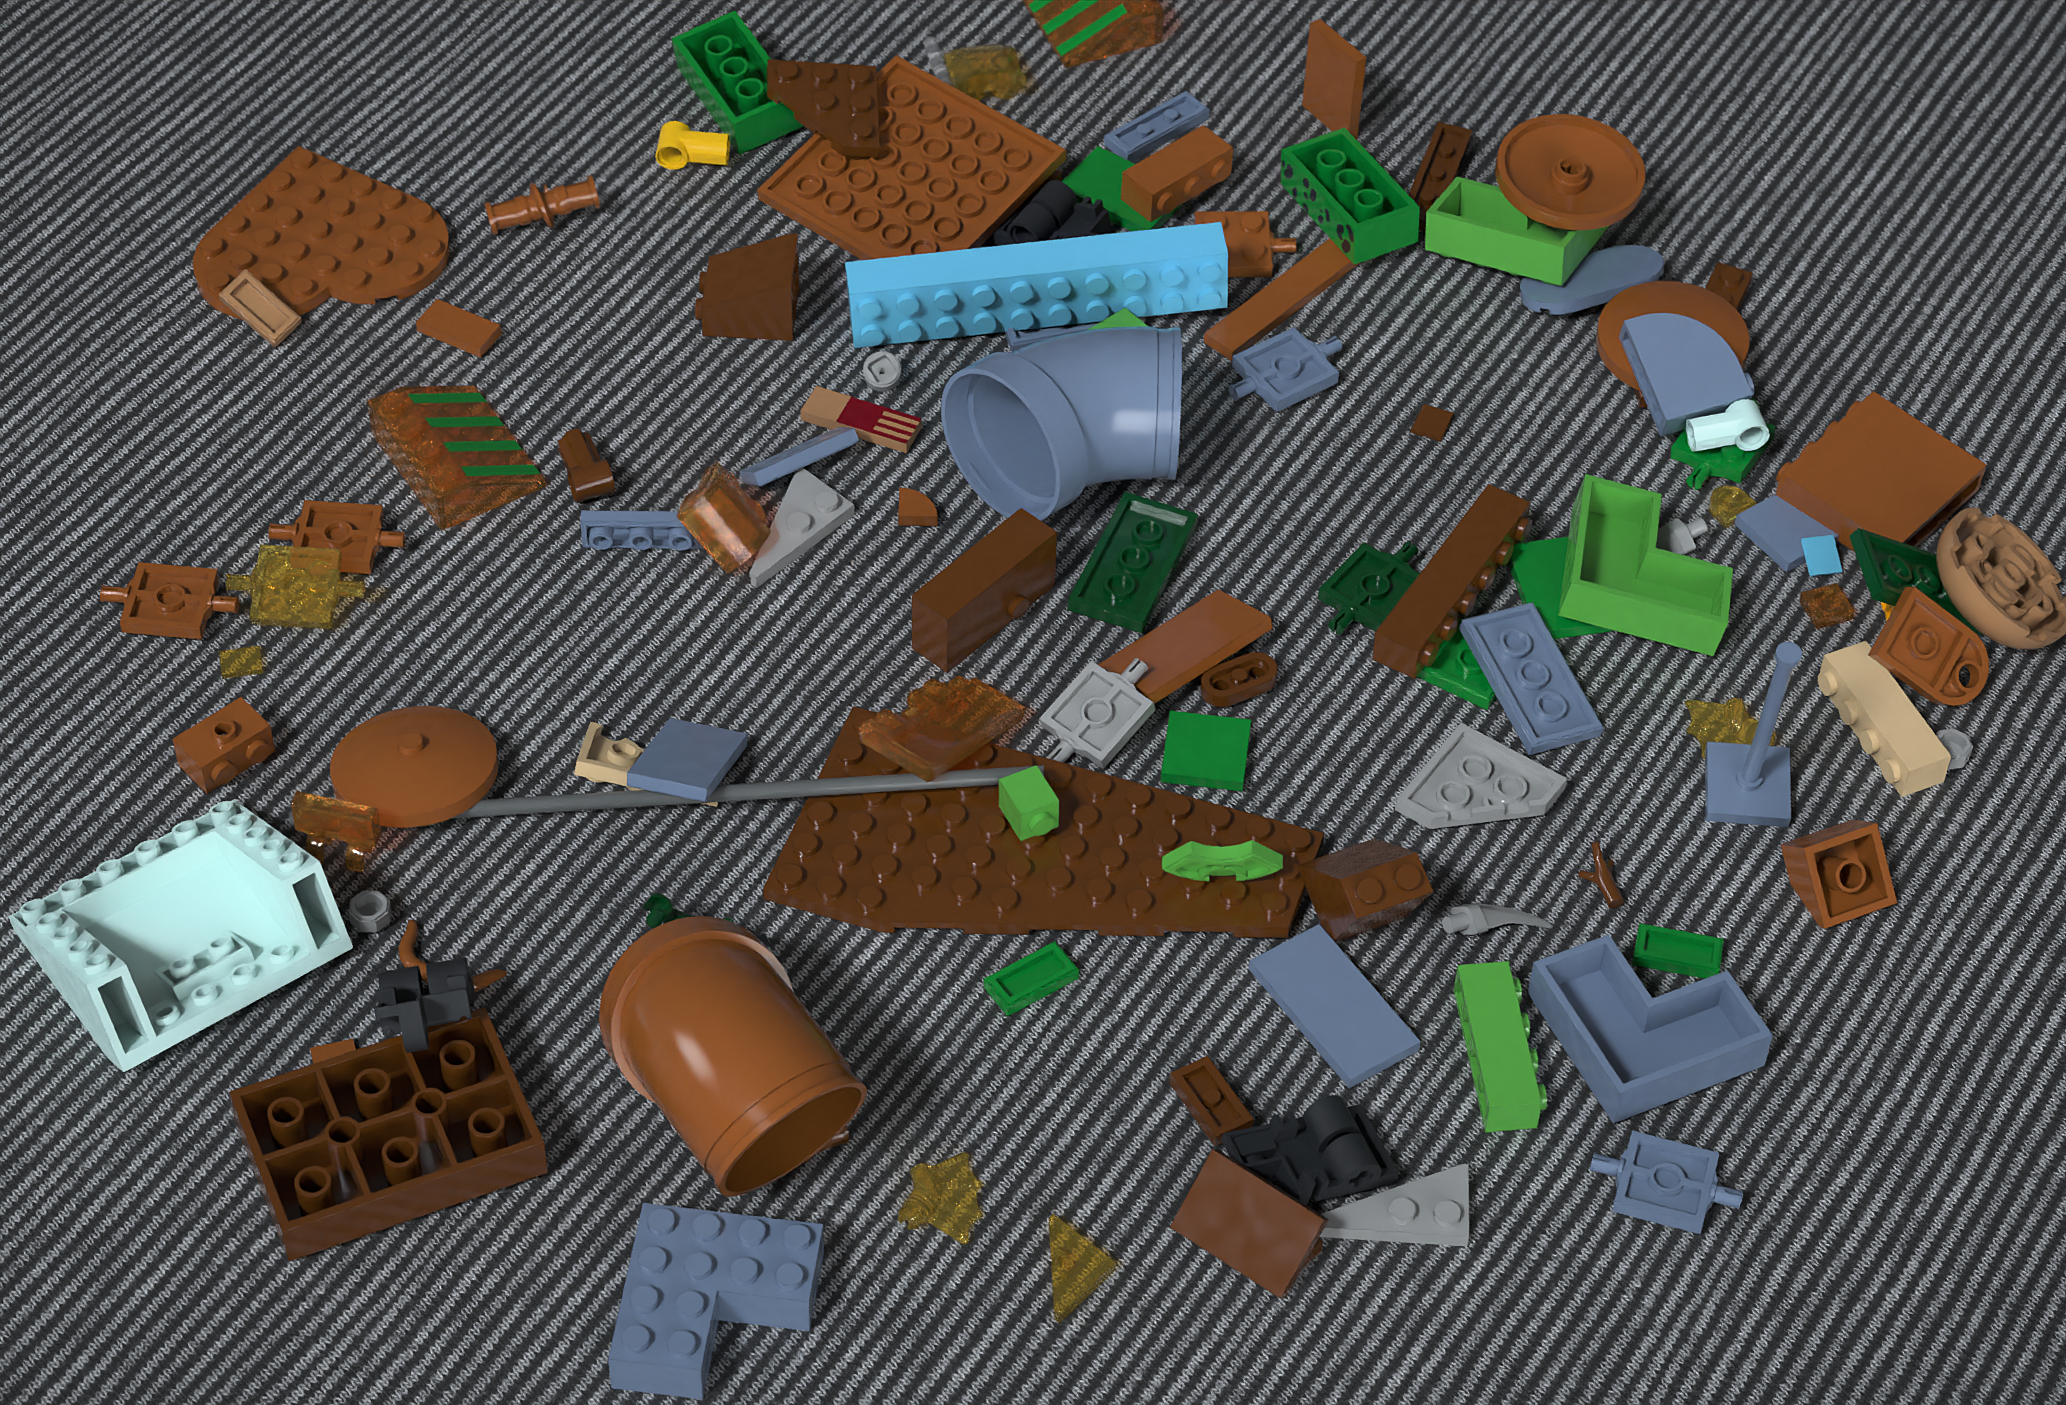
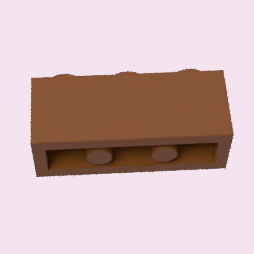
[1121,125,1233,222]

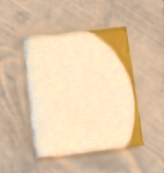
[219,645,263,679]

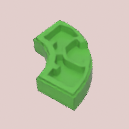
[1162,840,1283,882]

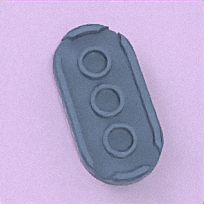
[1520,245,1664,315]

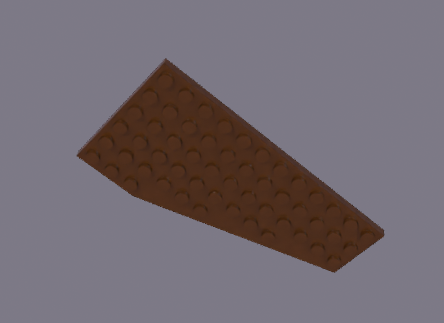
[763,706,1324,938]

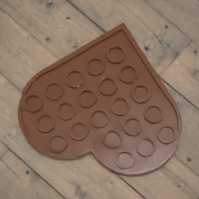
[193,146,450,319]

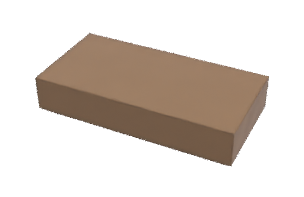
[219,269,302,348]

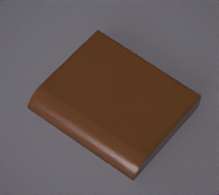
[1409,404,1454,442]

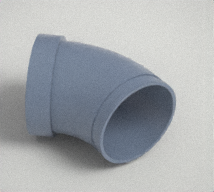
[941,326,1182,521]

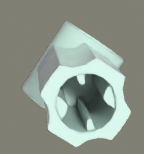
[1686,399,1770,452]

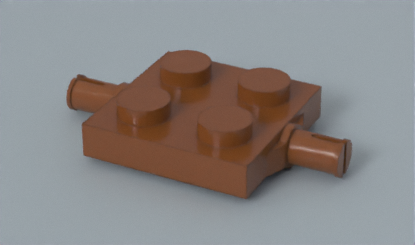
[1194,211,1296,277]
[268,500,406,574]
[100,562,239,639]

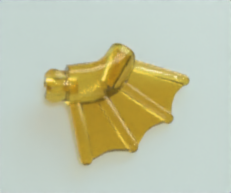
[1685,698,1777,759]
[898,1152,982,1244]

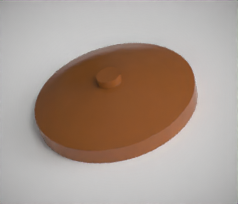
[1495,114,1645,230]
[1596,281,1750,391]
[330,706,499,828]

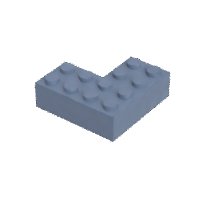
[1528,935,1773,1124]
[608,1203,824,1399]

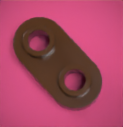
[1200,652,1277,707]

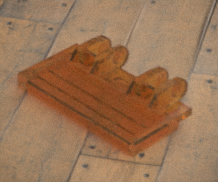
[859,675,1026,783]

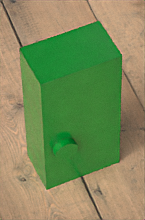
[671,10,804,155]

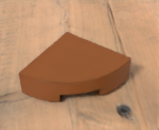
[898,487,938,526]

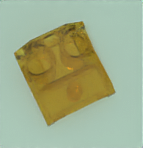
[943,44,1026,101]

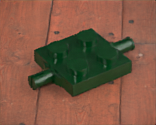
[1318,541,1420,634]

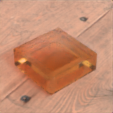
[1799,583,1855,629]

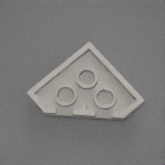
[1395,723,1567,829]

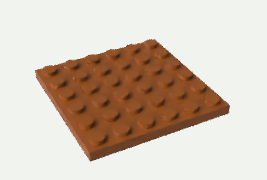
[757,55,1067,260]

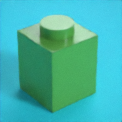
[999,765,1059,841]

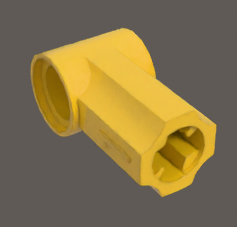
[655,121,730,170]

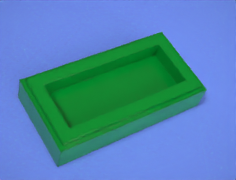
[1632,923,1724,979]
[983,941,1079,1017]

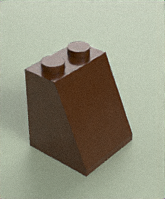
[695,233,800,341]
[1297,838,1434,942]

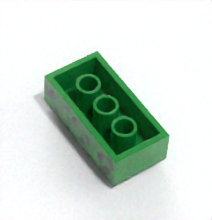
[1281,127,1420,265]

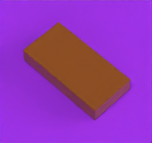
[416,299,501,358]

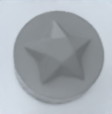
[863,351,902,392]

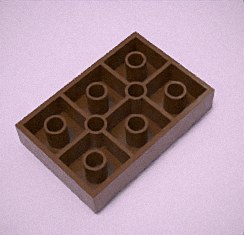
[229,1007,548,1262]

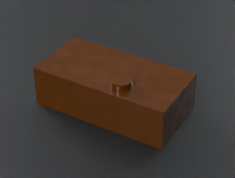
[912,508,1057,673]

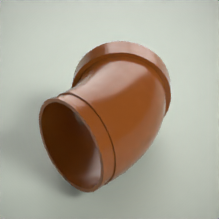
[599,916,867,1197]

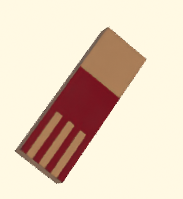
[800,386,922,453]

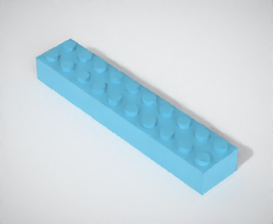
[845,222,1228,348]

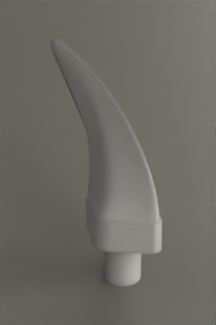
[1656,518,1708,555]
[1442,904,1553,935]

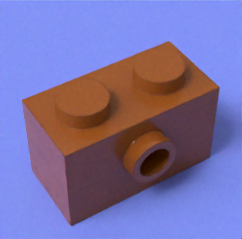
[173,697,275,794]

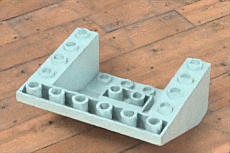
[8,800,353,1072]

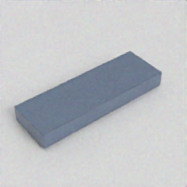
[1104,91,1210,162]
[739,427,859,486]

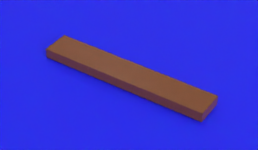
[1204,238,1361,361]

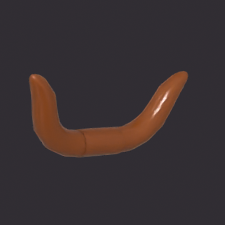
[398,919,507,993]

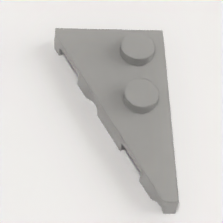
[749,468,855,588]
[1320,1164,1469,1246]

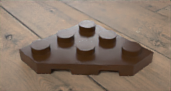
[766,59,879,158]

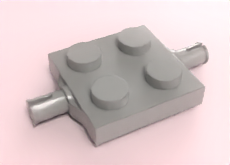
[1039,658,1156,769]

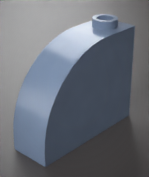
[1619,313,1754,437]

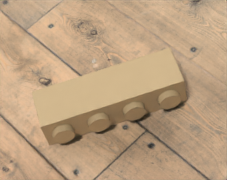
[1818,641,1951,797]

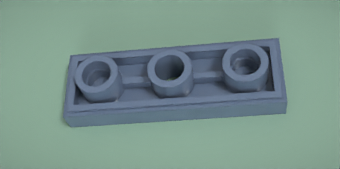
[580,511,702,551]

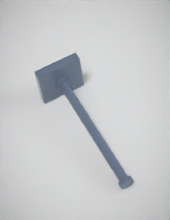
[1705,642,1802,827]

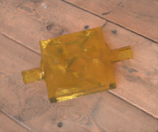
[226,545,365,629]

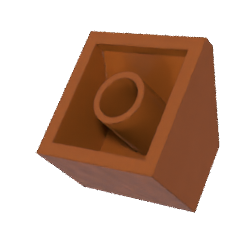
[1780,819,1897,929]

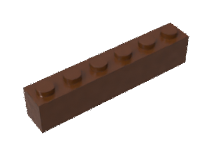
[1372,484,1532,679]

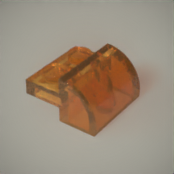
[676,461,771,574]

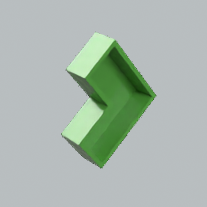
[1425,176,1610,286]
[1558,474,1733,656]

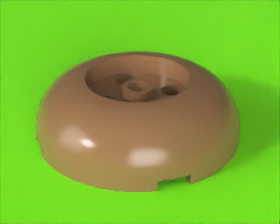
[1936,508,2066,650]

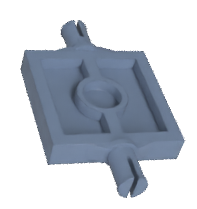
[1228,327,1342,412]
[1590,1131,1743,1234]

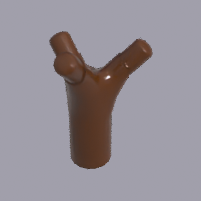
[1578,841,1624,909]

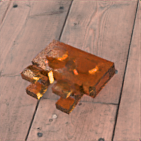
[291,791,381,873]

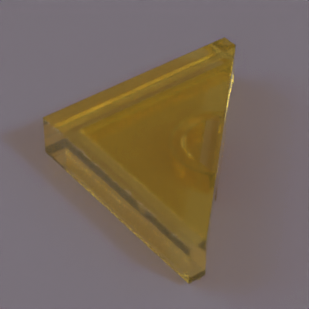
[1048,1214,1116,1323]

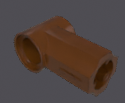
[557,428,615,503]

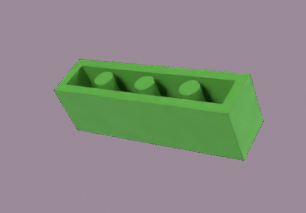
[1453,961,1547,1133]

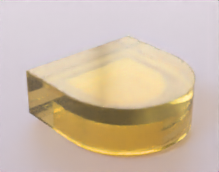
[1709,486,1757,529]

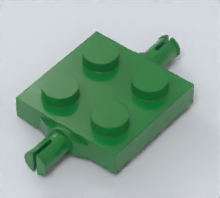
[1671,399,1775,490]

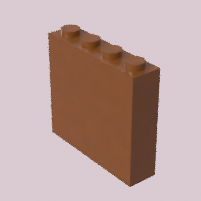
[1775,391,1987,552]

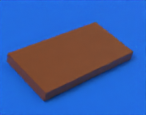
[1098,589,1273,704]

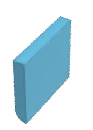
[1801,535,1843,577]

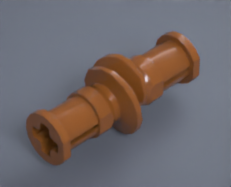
[484,175,600,235]

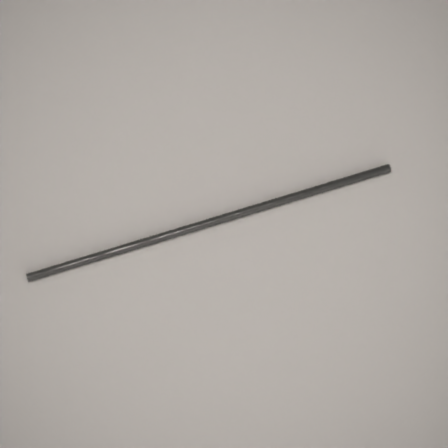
[289,765,1044,828]

